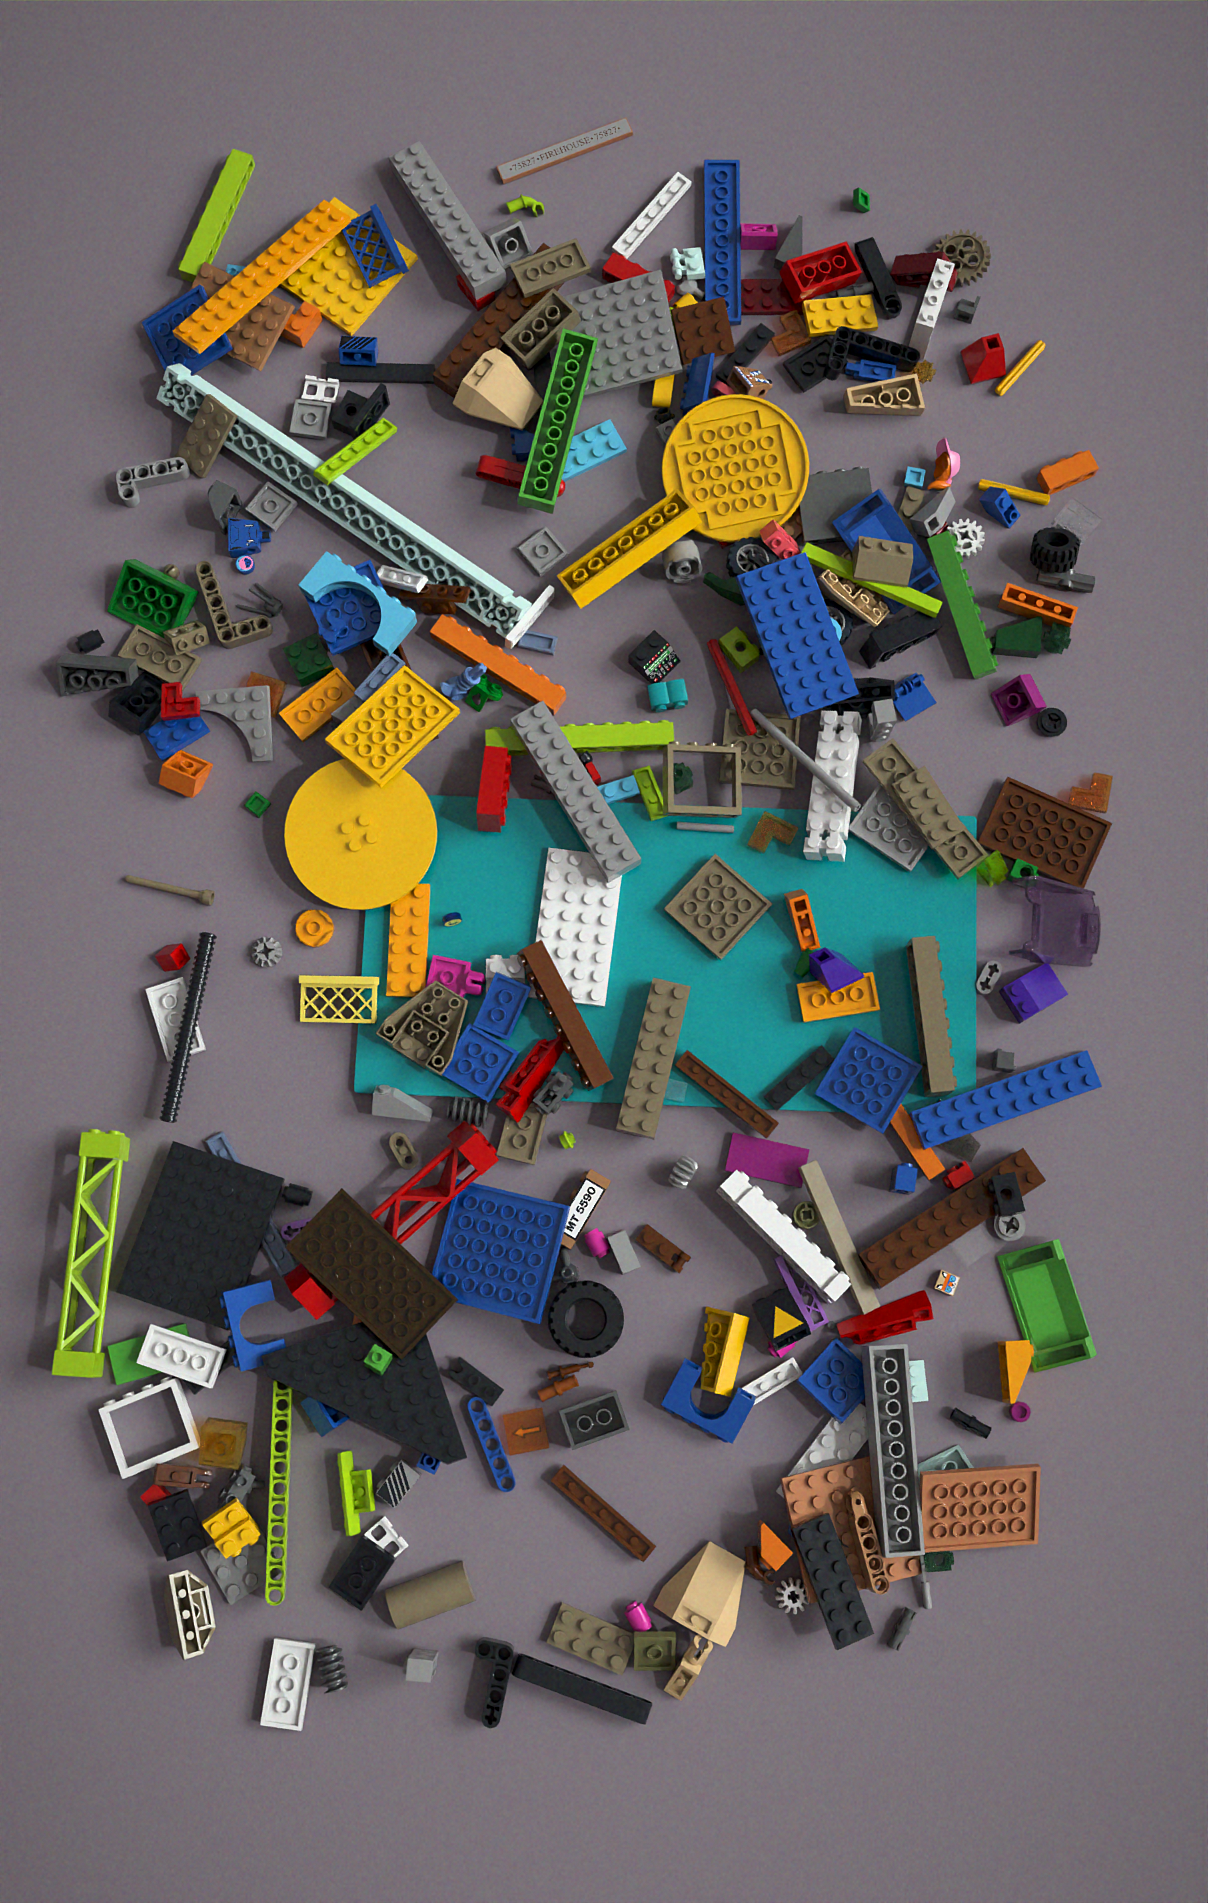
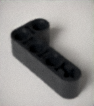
[475,1637,514,1728]

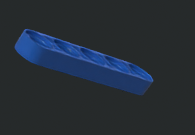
[467,1397,516,1492]

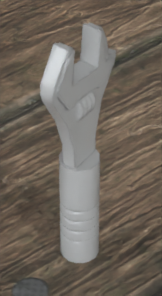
[919,1555,932,1609]

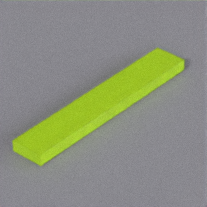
[313,417,397,486]

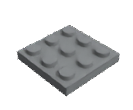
[200,1517,282,1605]

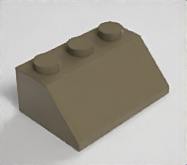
[852,536,913,588]

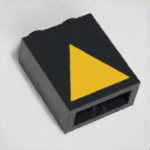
[752,1287,811,1352]

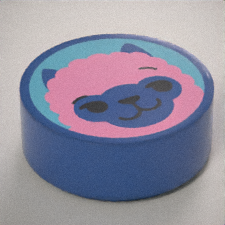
[235,555,255,575]

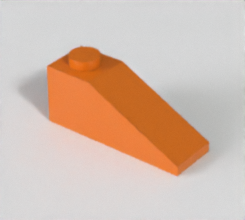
[784,889,820,952]

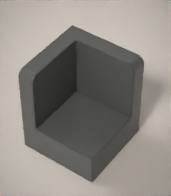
[954,296,980,324]
[992,1048,1016,1073]

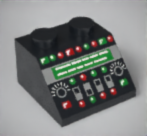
[628,630,681,684]

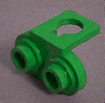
[465,674,503,712]

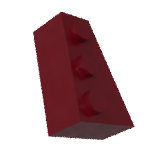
[890,251,958,292]

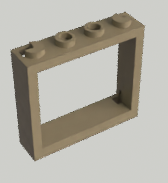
[663,741,742,818]

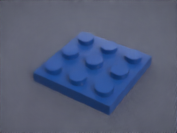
[442,1023,519,1103]
[796,1338,865,1425]

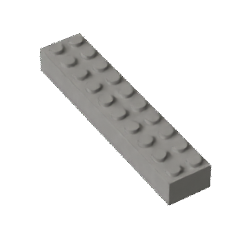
[389,141,507,300]
[510,701,641,883]
[861,1344,925,1558]

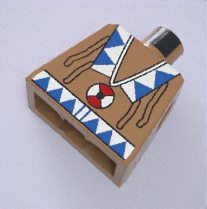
[726,366,772,399]

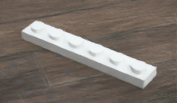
[612,172,692,259]

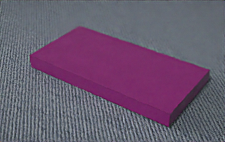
[725,1132,810,1188]

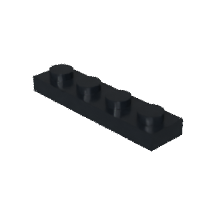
[716,323,775,387]
[764,1045,835,1112]

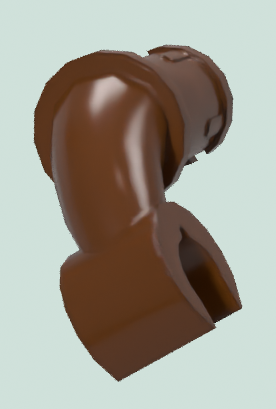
[744,1546,776,1585]

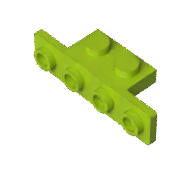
[337,1451,376,1536]

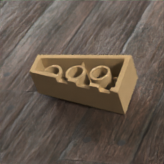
[843,373,925,416]

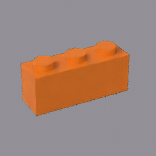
[1036,450,1099,495]

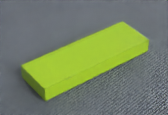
[632,765,668,821]

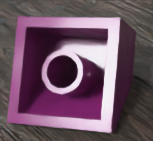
[991,674,1047,726]

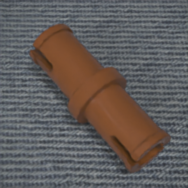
[537,1374,579,1402]

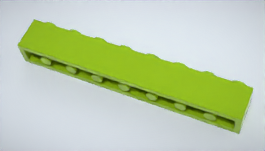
[178,149,255,283]

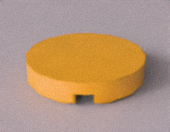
[295,909,334,948]

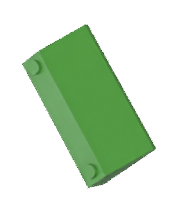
[997,1239,1097,1373]

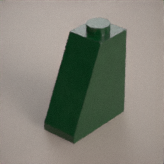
[990,616,1042,658]

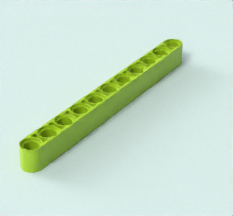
[265,1380,293,1606]

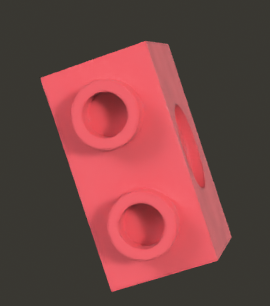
[759,519,801,560]

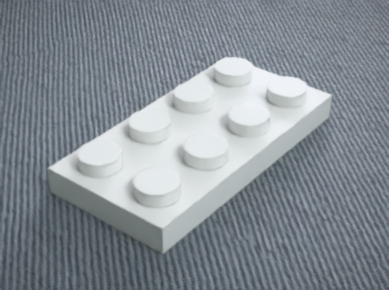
[145,977,206,1062]
[136,1324,227,1389]
[260,1638,316,1731]

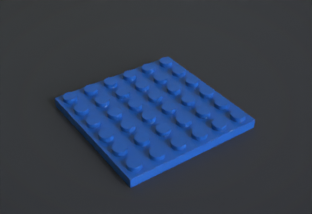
[432,1179,570,1324]

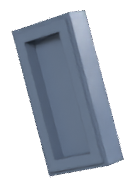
[517,630,558,656]

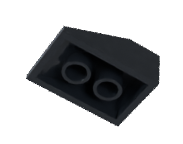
[108,671,165,736]

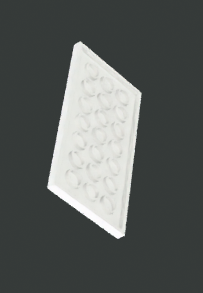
[528,848,622,1007]

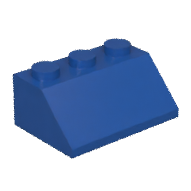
[680,353,715,417]

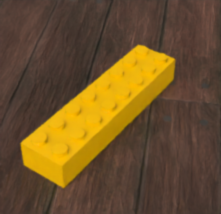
[556,489,702,609]

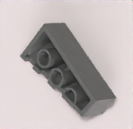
[56,653,138,696]

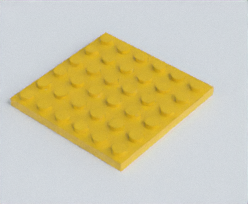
[280,197,418,336]

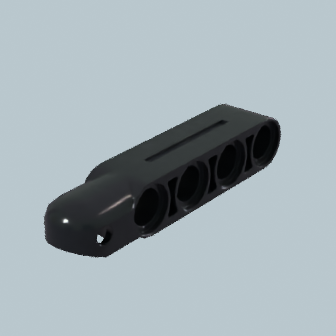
[854,237,902,319]

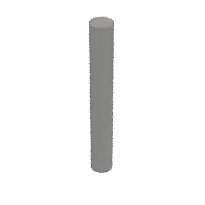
[677,822,734,833]

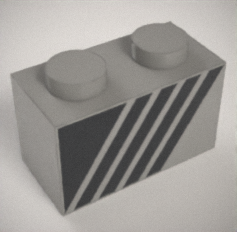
[376,1459,422,1509]

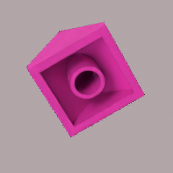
[740,223,778,250]

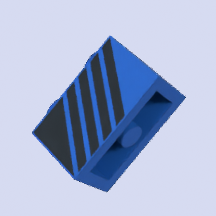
[338,336,378,366]
[889,1163,918,1195]

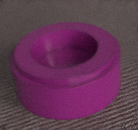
[1009,1401,1031,1422]

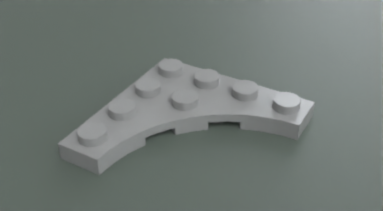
[196,685,273,762]

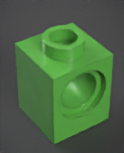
[364,1344,392,1376]

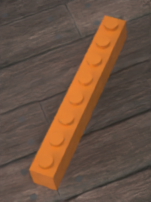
[430,614,566,715]

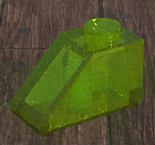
[977,850,1009,887]

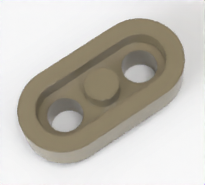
[389,1132,419,1170]

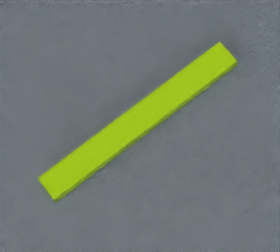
[801,542,943,618]

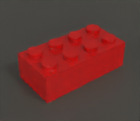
[779,241,862,304]
[476,746,512,833]

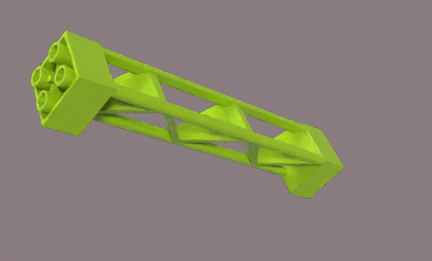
[52,1129,130,1378]

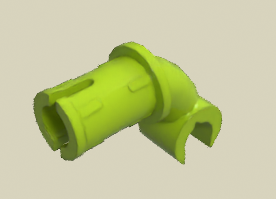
[506,194,545,217]

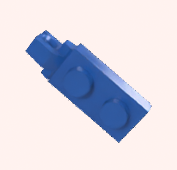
[844,360,896,382]

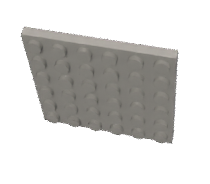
[563,270,683,399]

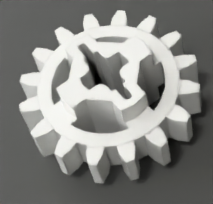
[947,518,985,559]

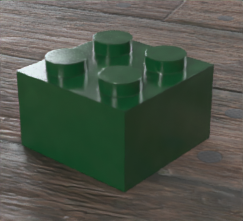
[283,633,334,687]

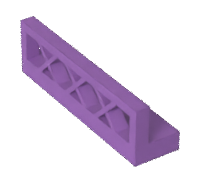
[773,1255,829,1331]

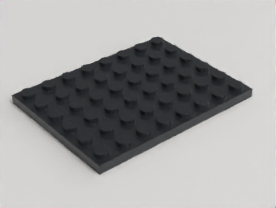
[116,1141,285,1331]

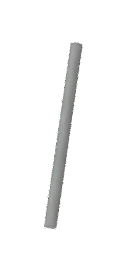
[750,708,861,812]

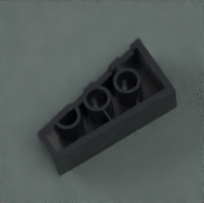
[859,611,942,669]

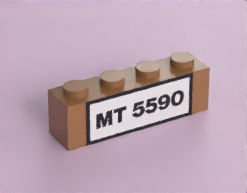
[561,1169,611,1250]

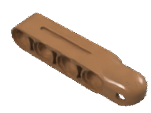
[845,1490,890,1595]

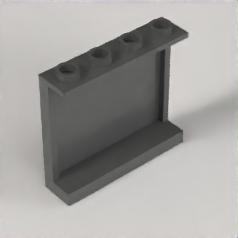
[799,466,872,546]

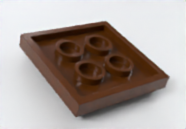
[671,297,735,365]

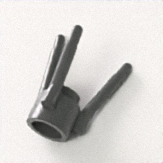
[236,583,283,618]

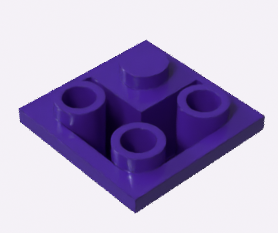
[809,947,864,993]

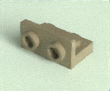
[163,620,210,655]

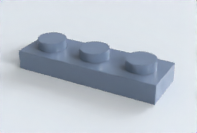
[354,653,406,702]

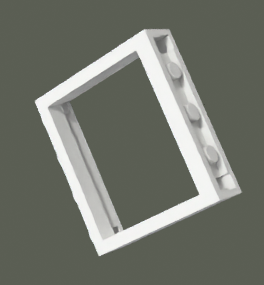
[909,258,955,361]
[98,1376,203,1479]

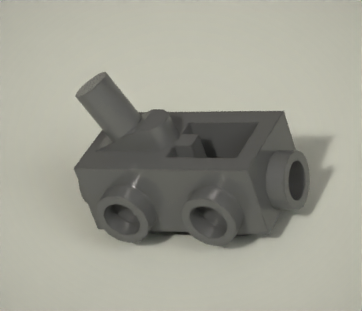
[533,1071,574,1115]
[217,1463,265,1509]

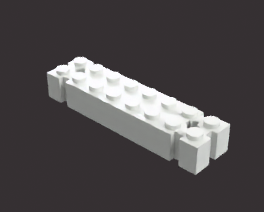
[803,711,862,862]
[716,1170,851,1304]

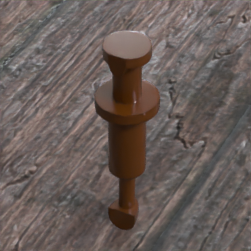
[546,1362,594,1380]

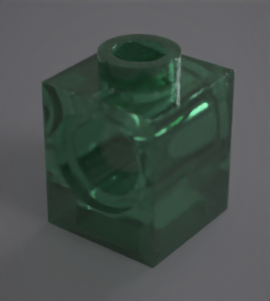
[924,1551,954,1572]

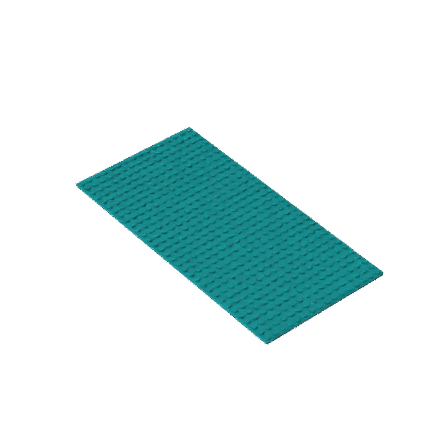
[354,795,977,1115]

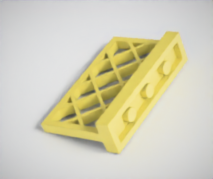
[299,975,379,1023]

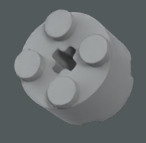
[662,540,702,583]

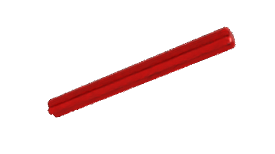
[707,639,757,736]

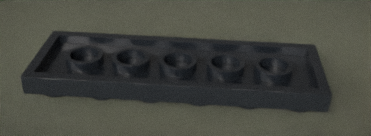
[790,1513,874,1650]

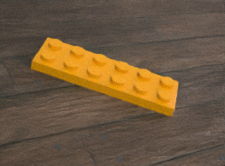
[386,884,431,998]

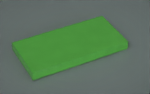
[107,1324,189,1385]

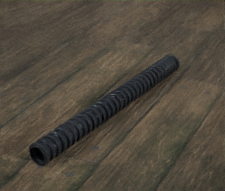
[159,932,217,1123]

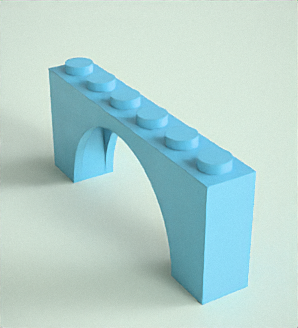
[298,551,417,657]

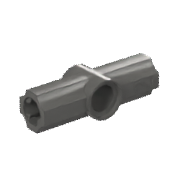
[1036,569,1095,593]

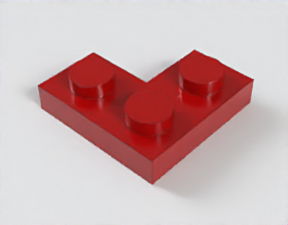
[161,682,200,721]

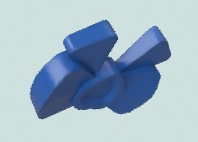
[319,615,347,644]

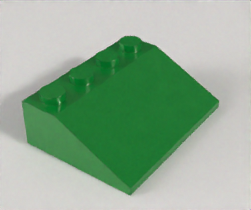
[107,559,199,639]

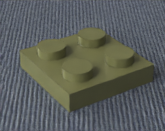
[634,1631,676,1671]

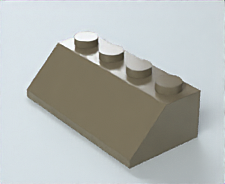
[501,288,581,371]

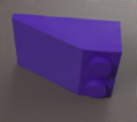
[998,962,1068,1024]

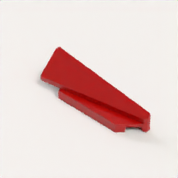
[496,1036,564,1123]
[837,1290,934,1345]

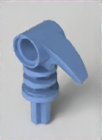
[439,663,487,701]

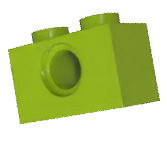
[718,626,760,673]

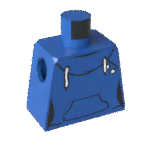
[228,518,271,558]

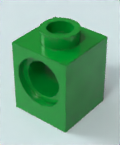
[1006,858,1039,888]

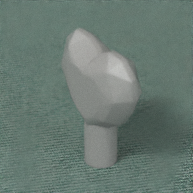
[676,275,705,300]

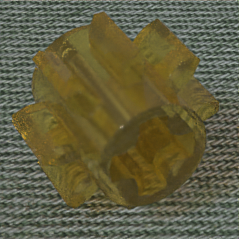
[912,359,936,384]

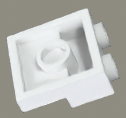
[486,955,525,994]

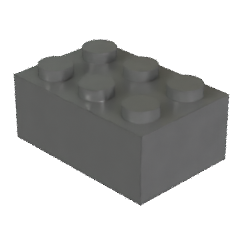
[559,1390,630,1450]

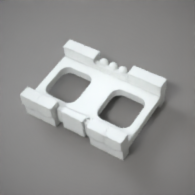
[301,375,340,406]
[364,1516,409,1557]

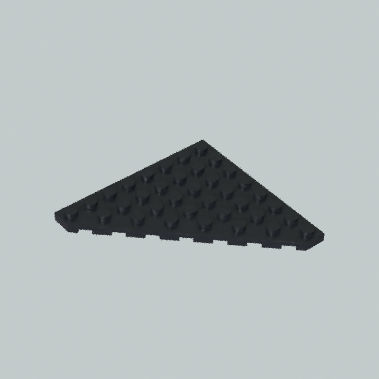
[261,1322,467,1465]

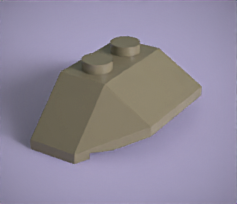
[164,1570,216,1660]

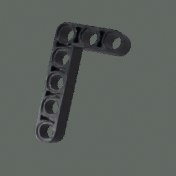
[824,326,920,381]

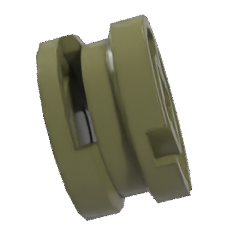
[792,1201,820,1230]

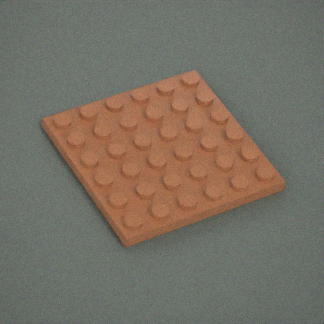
[780,1455,922,1603]

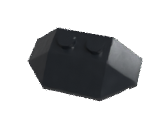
[823,677,895,719]

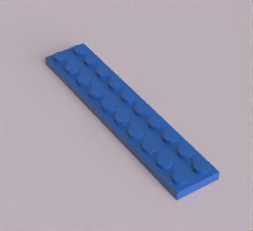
[704,160,741,325]
[909,1050,1102,1150]

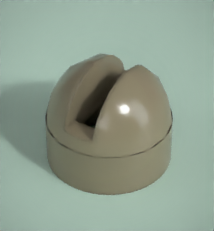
[164,564,180,579]

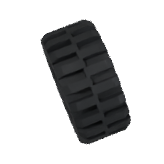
[548,1280,624,1358]

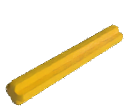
[995,340,1046,396]
[978,479,1050,505]

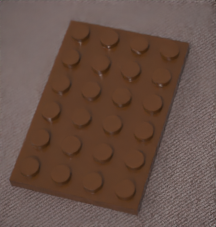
[978,777,1112,892]

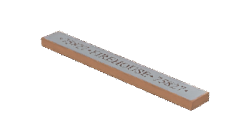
[496,117,633,184]

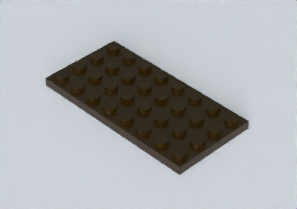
[285,1188,458,1360]

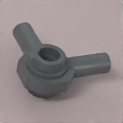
[551,1249,580,1285]

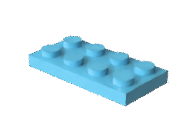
[562,419,627,482]

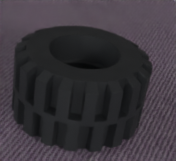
[1030,527,1080,573]

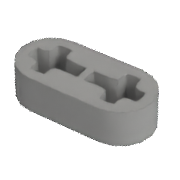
[976,960,1002,995]

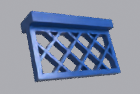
[342,204,409,288]

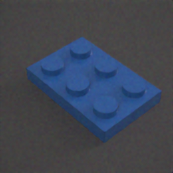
[143,716,210,761]
[473,971,532,1041]

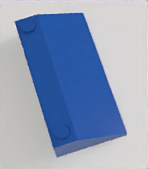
[832,489,941,614]

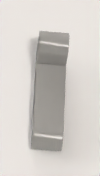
[116,457,190,508]

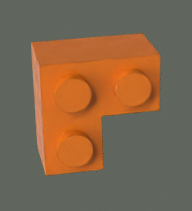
[281,301,323,348]

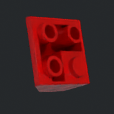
[960,333,1006,384]

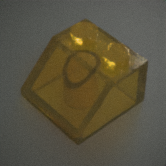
[199,1417,248,1470]

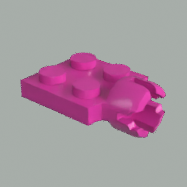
[426,955,485,998]

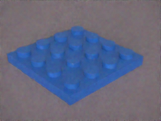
[142,284,233,376]
[304,560,385,656]
[815,1027,923,1134]

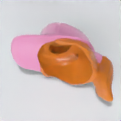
[927,438,960,490]

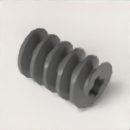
[446,1096,489,1129]
[315,1645,348,1693]

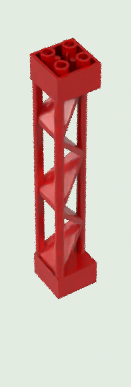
[283,1120,499,1320]

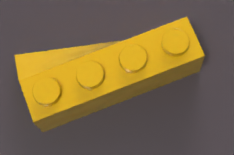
[700,1307,750,1397]

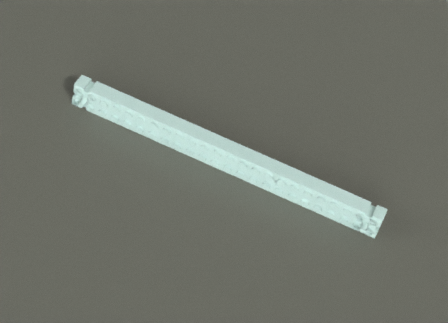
[156,363,532,638]

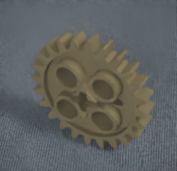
[933,229,991,287]

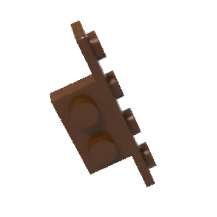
[399,584,471,615]

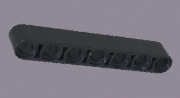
[512,1653,653,1724]

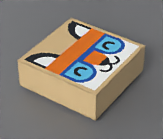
[934,1270,960,1296]

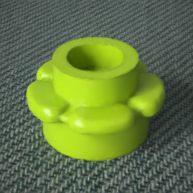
[559,1131,576,1149]

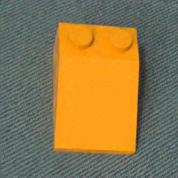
[997,1340,1034,1404]

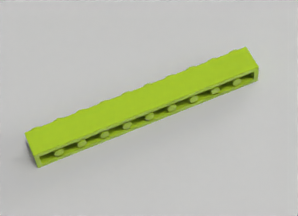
[485,720,674,756]

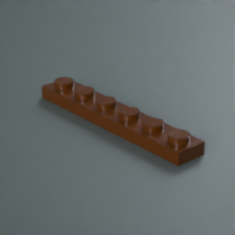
[675,1050,779,1139]
[551,1465,656,1562]

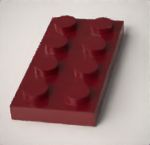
[741,279,812,315]

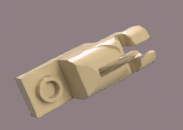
[664,1634,713,1701]

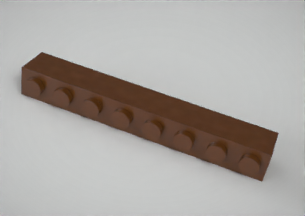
[517,940,613,1091]

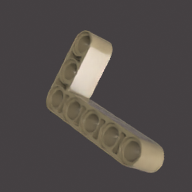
[196,561,273,649]

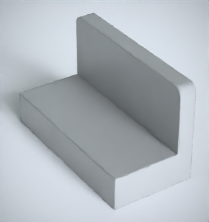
[607,1230,641,1275]

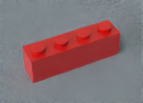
[602,252,675,303]

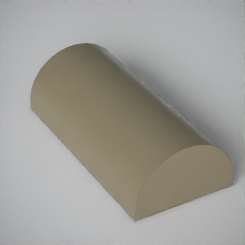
[385,1561,476,1630]

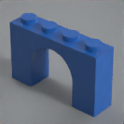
[219,1279,286,1372]
[661,1358,756,1444]

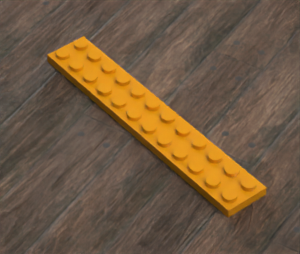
[173,200,351,354]

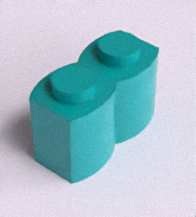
[647,679,688,713]

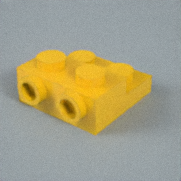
[202,1497,261,1559]

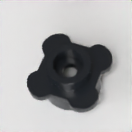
[654,407,675,424]

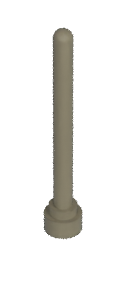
[125,875,215,906]

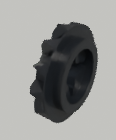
[1036,708,1067,737]

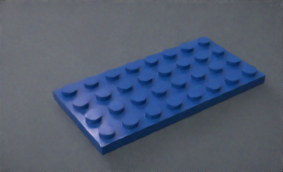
[735,552,859,720]

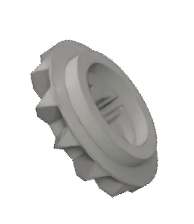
[251,937,282,967]
[993,1214,1026,1241]

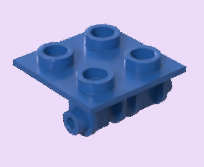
[893,672,937,721]

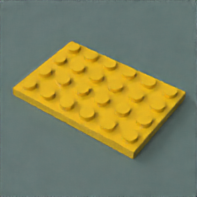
[325,665,460,788]

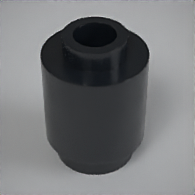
[75,629,105,654]
[282,1183,313,1207]

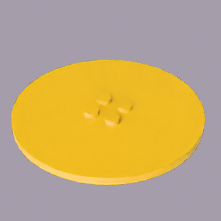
[662,394,809,543]
[284,759,437,910]

